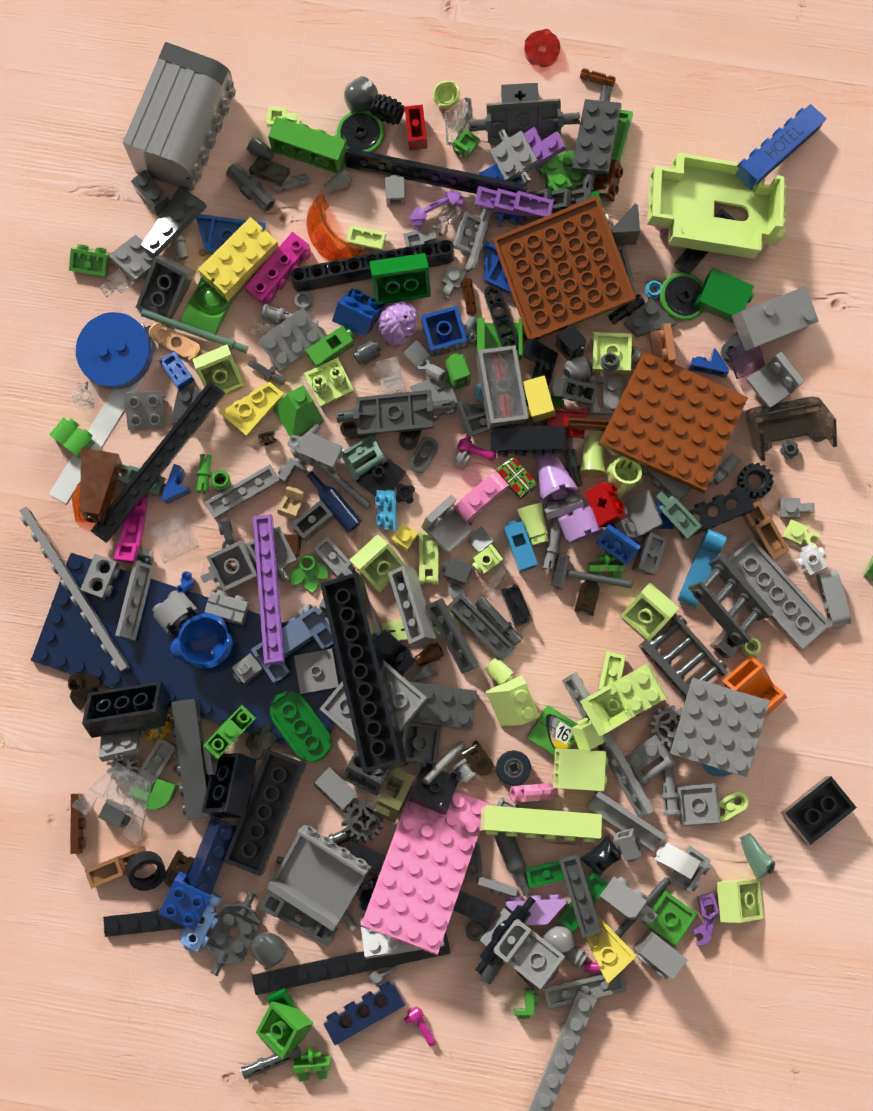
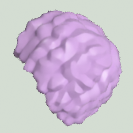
[378,301,417,347]

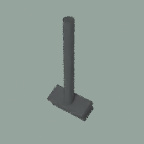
[550,554,633,590]

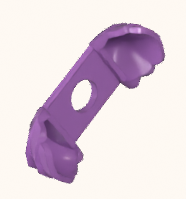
[409,191,466,230]

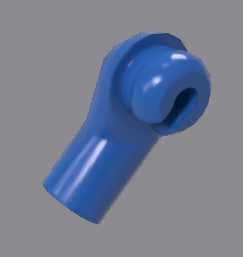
[176,571,194,593]

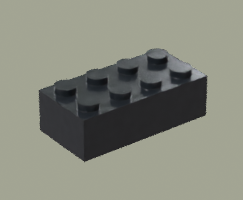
[82,681,170,738]

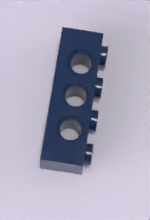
[323,981,406,1045]

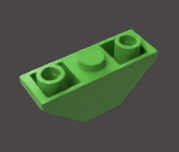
[203,705,256,760]

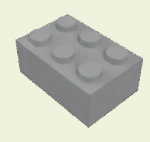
[634,929,688,980]

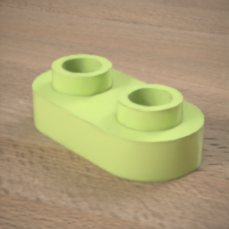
[719,792,749,822]

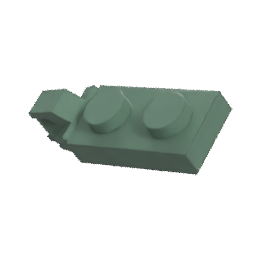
[656,491,703,539]

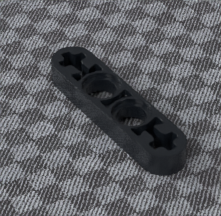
[484,285,518,350]

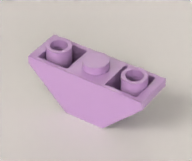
[505,894,566,925]

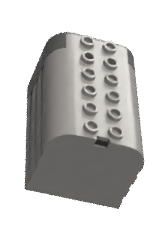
[123,42,236,191]

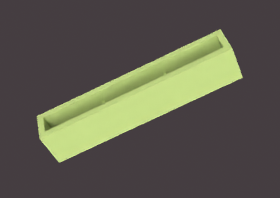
[480,805,602,843]

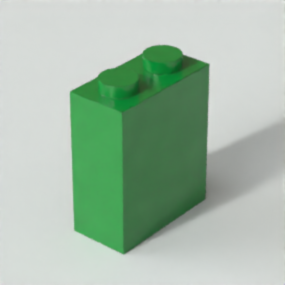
[695,268,754,323]

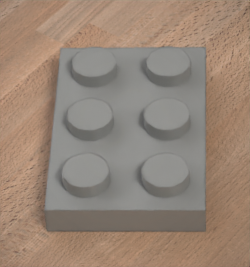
[258,307,325,371]

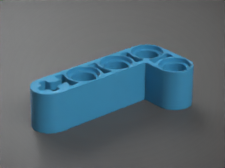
[677,529,727,608]

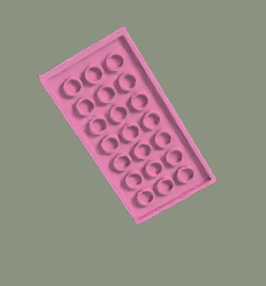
[361,777,489,955]

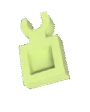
[783,519,820,546]

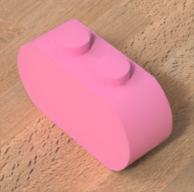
[454,471,510,523]

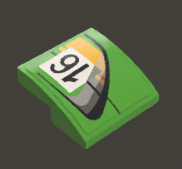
[526,705,578,756]

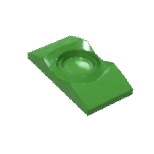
[181,278,237,335]

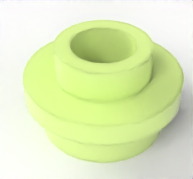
[741,637,761,657]

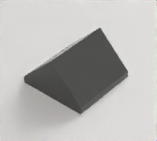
[611,203,640,245]

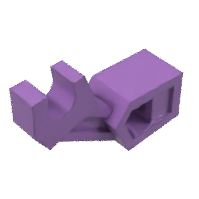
[692,893,719,946]

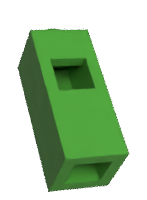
[305,325,355,367]

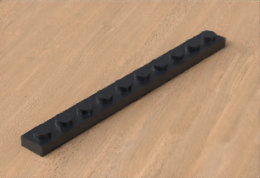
[346,148,527,194]
[91,381,226,543]
[252,933,451,995]

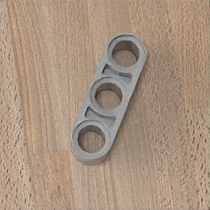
[816,570,852,628]

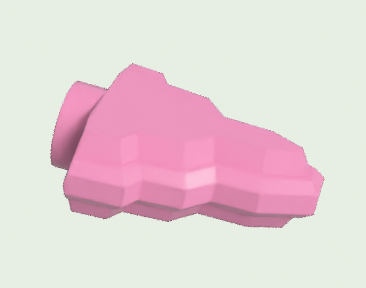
[510,783,558,803]

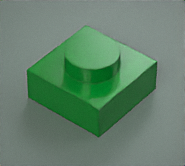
[267,988,295,1007]

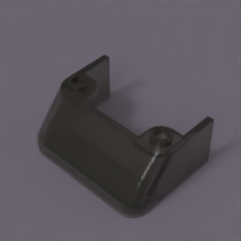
[746,397,837,461]

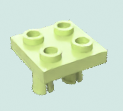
[304,357,354,408]

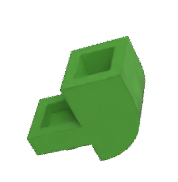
[130,779,179,810]

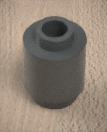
[353,340,382,366]

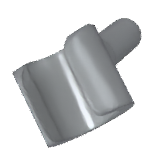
[369,966,397,983]

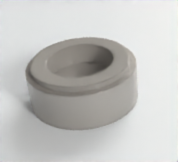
[294,291,313,310]

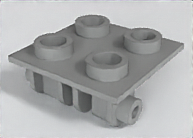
[124,390,166,430]

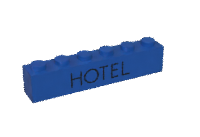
[735,104,827,190]

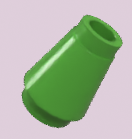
[211,471,230,490]

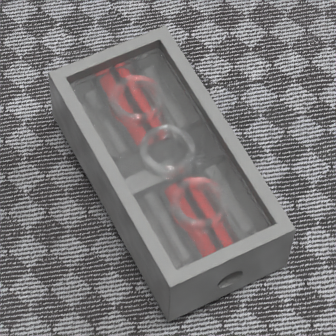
[476,345,528,429]

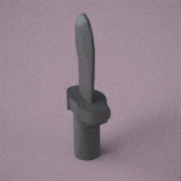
[248,362,286,385]

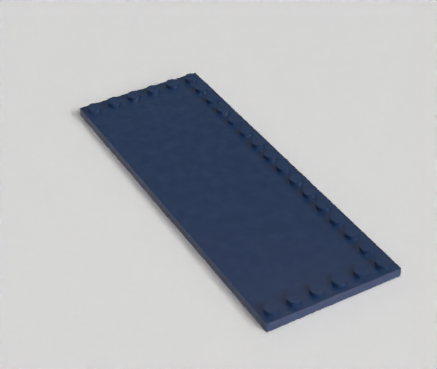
[31,553,342,747]

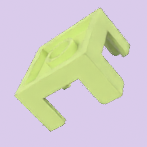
[591,332,632,377]

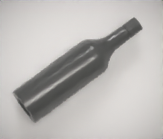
[494,832,531,896]

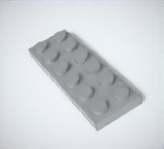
[728,538,831,650]

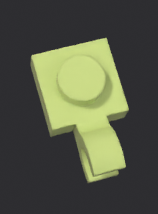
[266,107,300,127]

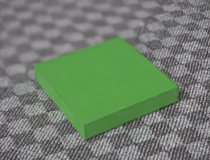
[642,890,698,947]

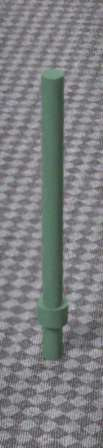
[141,309,249,353]

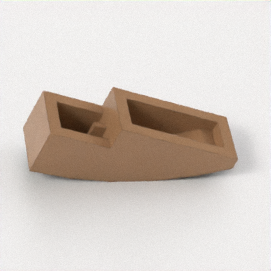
[742,501,790,560]
[85,846,151,889]

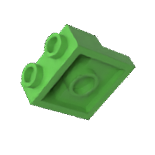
[538,149,584,191]

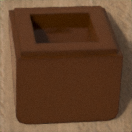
[285,534,301,557]

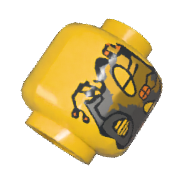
[143,716,172,742]

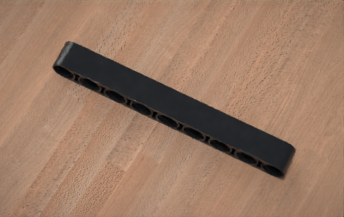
[290,240,455,292]

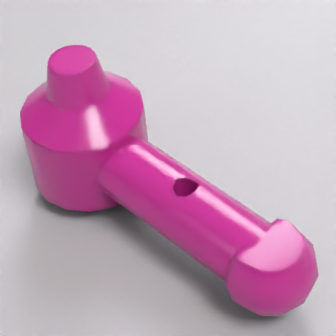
[457,435,496,461]
[404,1006,436,1046]

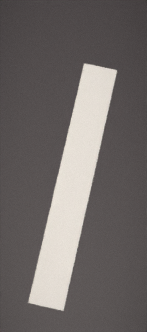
[49,377,144,504]

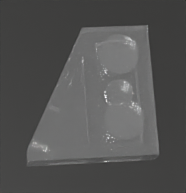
[445,97,473,146]

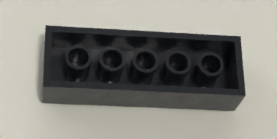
[223,749,306,876]

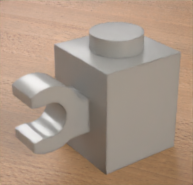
[232,653,264,684]

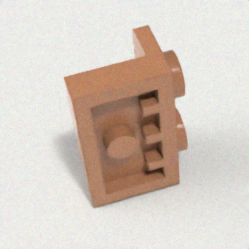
[649,323,676,364]

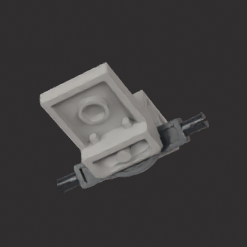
[475,896,566,990]

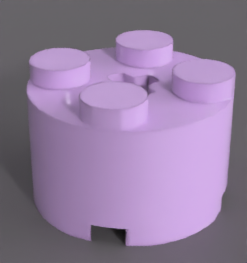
[558,506,603,544]

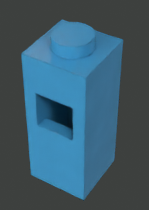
[504,520,538,573]

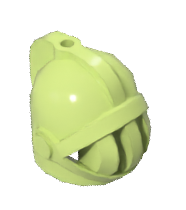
[607,456,642,499]

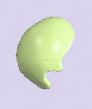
[433,81,461,109]

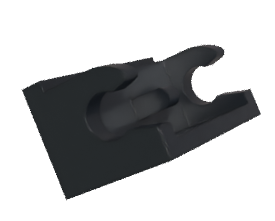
[500,584,533,628]

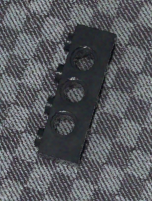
[677,486,755,540]

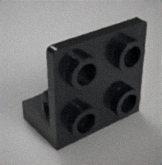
[378,629,416,675]

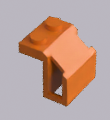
[722,656,787,717]

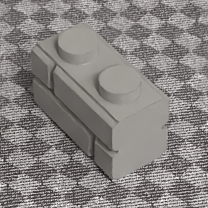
[204,590,250,626]

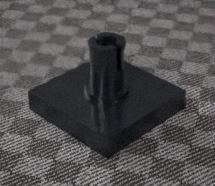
[353,454,406,497]

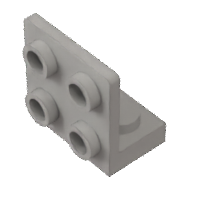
[746,352,805,408]
[615,490,663,540]
[421,495,473,553]

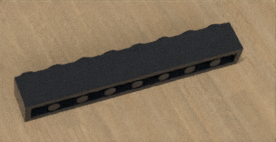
[348,840,497,927]

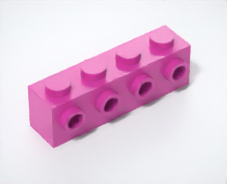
[245,231,311,306]

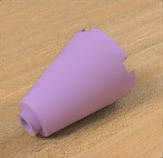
[537,453,578,505]

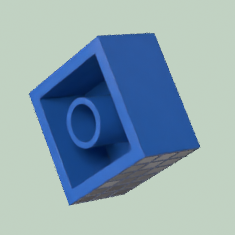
[421,306,467,357]

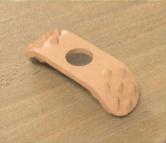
[148,322,200,361]

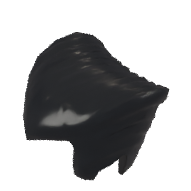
[579,835,621,876]

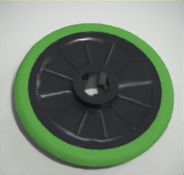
[337,111,384,152]
[660,272,703,321]

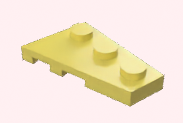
[218,382,284,437]
[586,913,637,985]

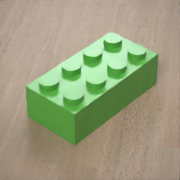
[268,117,347,174]

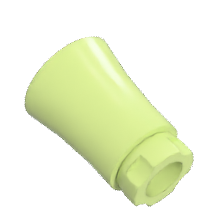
[579,434,606,477]
[517,503,549,546]

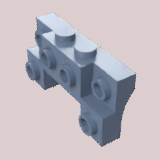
[251,606,334,684]

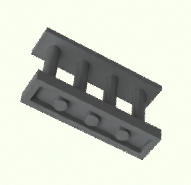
[688,554,773,646]
[639,613,728,699]

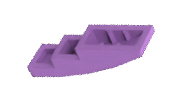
[474,186,554,218]

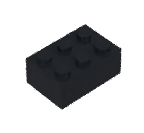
[202,753,257,818]
[781,776,857,845]

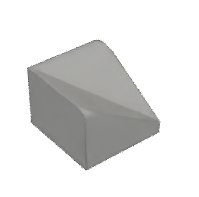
[467,527,494,554]

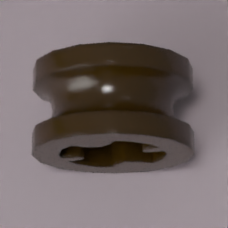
[258,431,277,446]

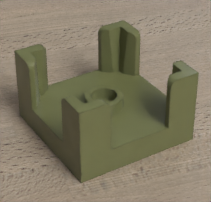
[373,768,415,823]

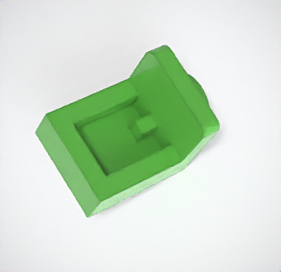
[452,129,480,159]
[513,988,538,1019]

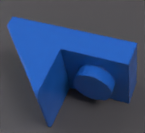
[689,348,729,378]
[161,464,192,504]

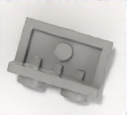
[667,845,711,893]

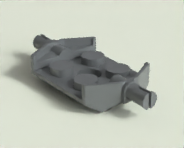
[205,891,261,976]

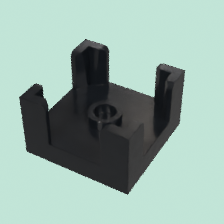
[409,759,462,815]

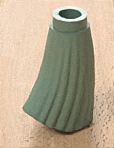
[740,833,776,879]

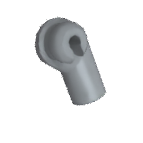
[464,316,477,344]

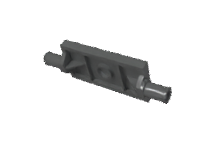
[572,86,622,192]
[469,98,580,142]
[336,390,451,436]

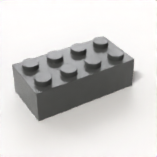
[409,681,477,731]

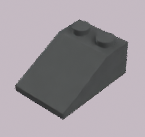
[135,255,195,319]

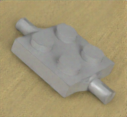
[490,129,539,184]
[246,526,297,583]

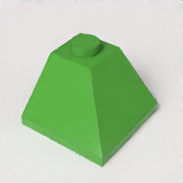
[273,385,324,437]
[256,1002,313,1060]

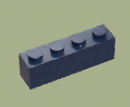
[185,816,237,895]

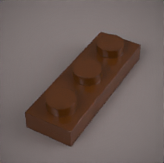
[70,794,86,854]

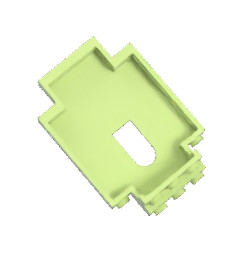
[647,153,786,259]

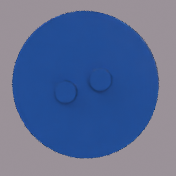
[76,312,153,389]

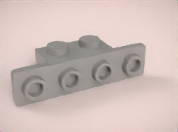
[453,208,494,272]

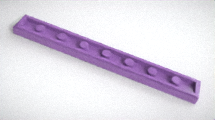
[253,514,285,666]

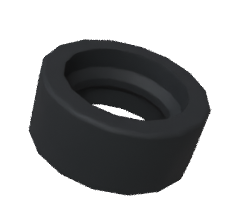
[126,851,166,891]

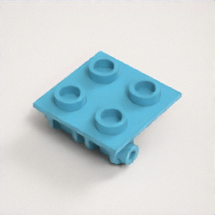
[375,490,397,530]

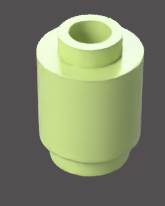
[485,658,514,685]

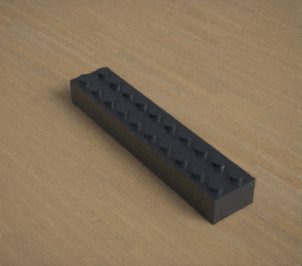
[320,572,408,776]

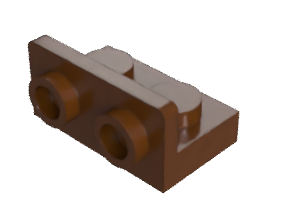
[593,159,623,201]

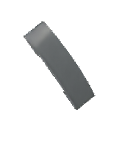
[259,890,338,946]

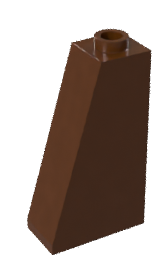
[80,448,122,523]

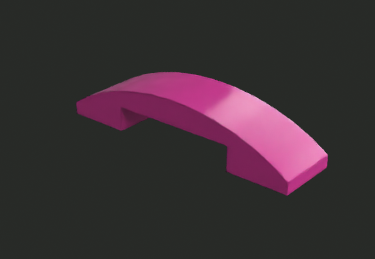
[114,493,148,562]

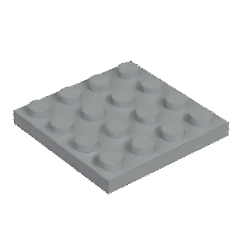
[320,660,429,741]
[670,677,770,777]

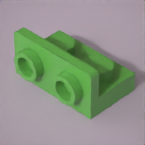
[69,244,111,277]

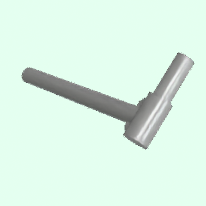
[290,423,371,510]

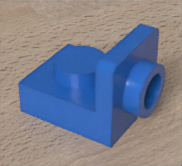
[496,212,525,228]

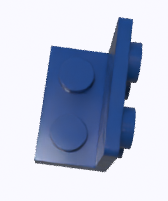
[596,524,641,565]
[159,871,211,931]

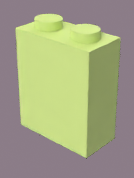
[553,748,608,791]

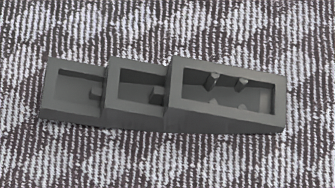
[527,188,591,213]

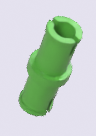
[196,454,212,494]

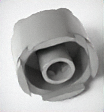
[152,590,199,636]

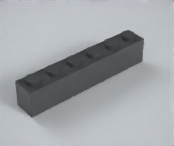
[169,698,211,820]

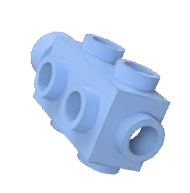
[180,893,222,953]

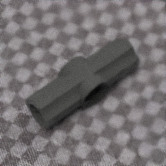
[226,162,276,212]

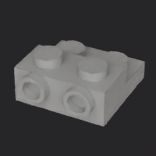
[410,378,458,421]

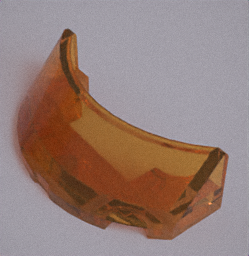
[306,192,366,261]

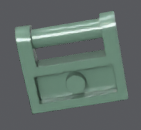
[342,435,388,481]

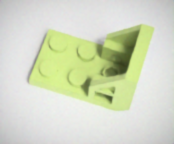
[580,663,668,736]

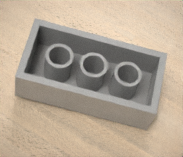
[732,286,819,351]

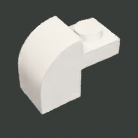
[655,842,701,879]

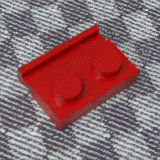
[547,408,587,439]

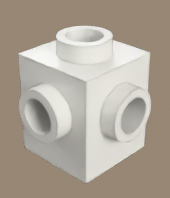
[797,544,828,575]

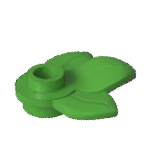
[290,554,328,592]

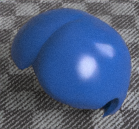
[170,613,233,669]

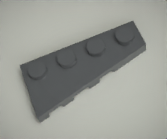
[141,186,207,257]

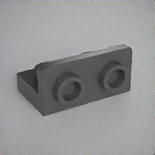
[171,387,201,424]

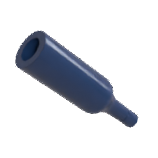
[307,471,362,533]

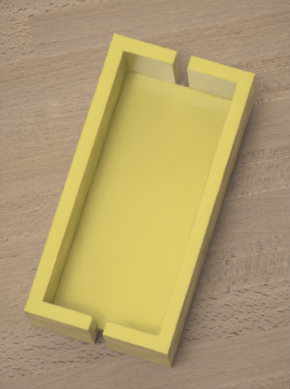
[198,217,279,301]

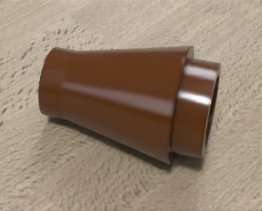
[414,642,444,667]

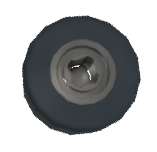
[496,750,531,786]

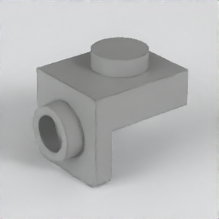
[278,458,308,485]

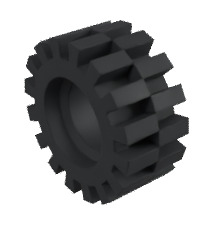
[369,94,405,125]
[737,463,774,499]

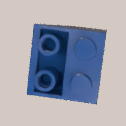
[332,288,385,337]

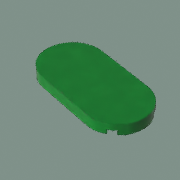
[270,691,332,762]

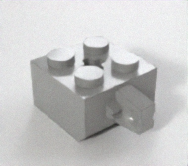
[287,433,345,474]
[200,540,257,591]
[600,876,658,925]

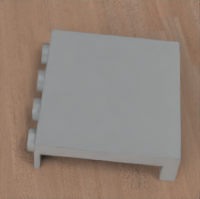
[266,824,371,931]

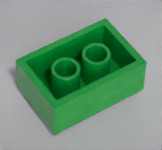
[369,253,431,305]

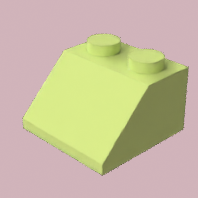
[193,345,244,393]
[350,534,406,593]
[620,583,679,641]
[486,676,540,726]
[717,878,764,923]

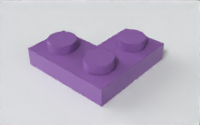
[524,127,567,169]

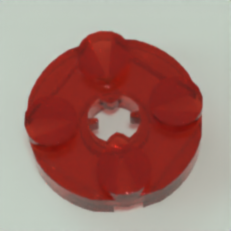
[524,29,560,67]

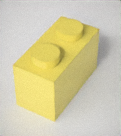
[523,375,556,423]

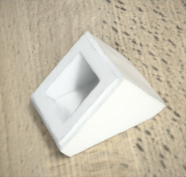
[404,340,430,368]

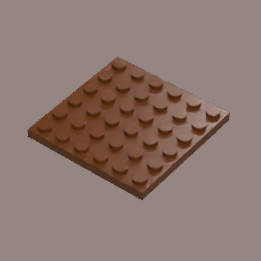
[492,195,636,340]
[598,350,748,494]

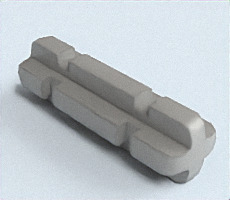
[273,174,309,193]

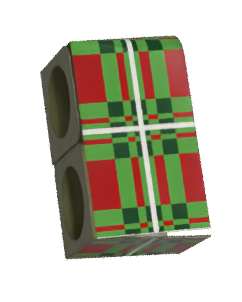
[496,456,537,500]

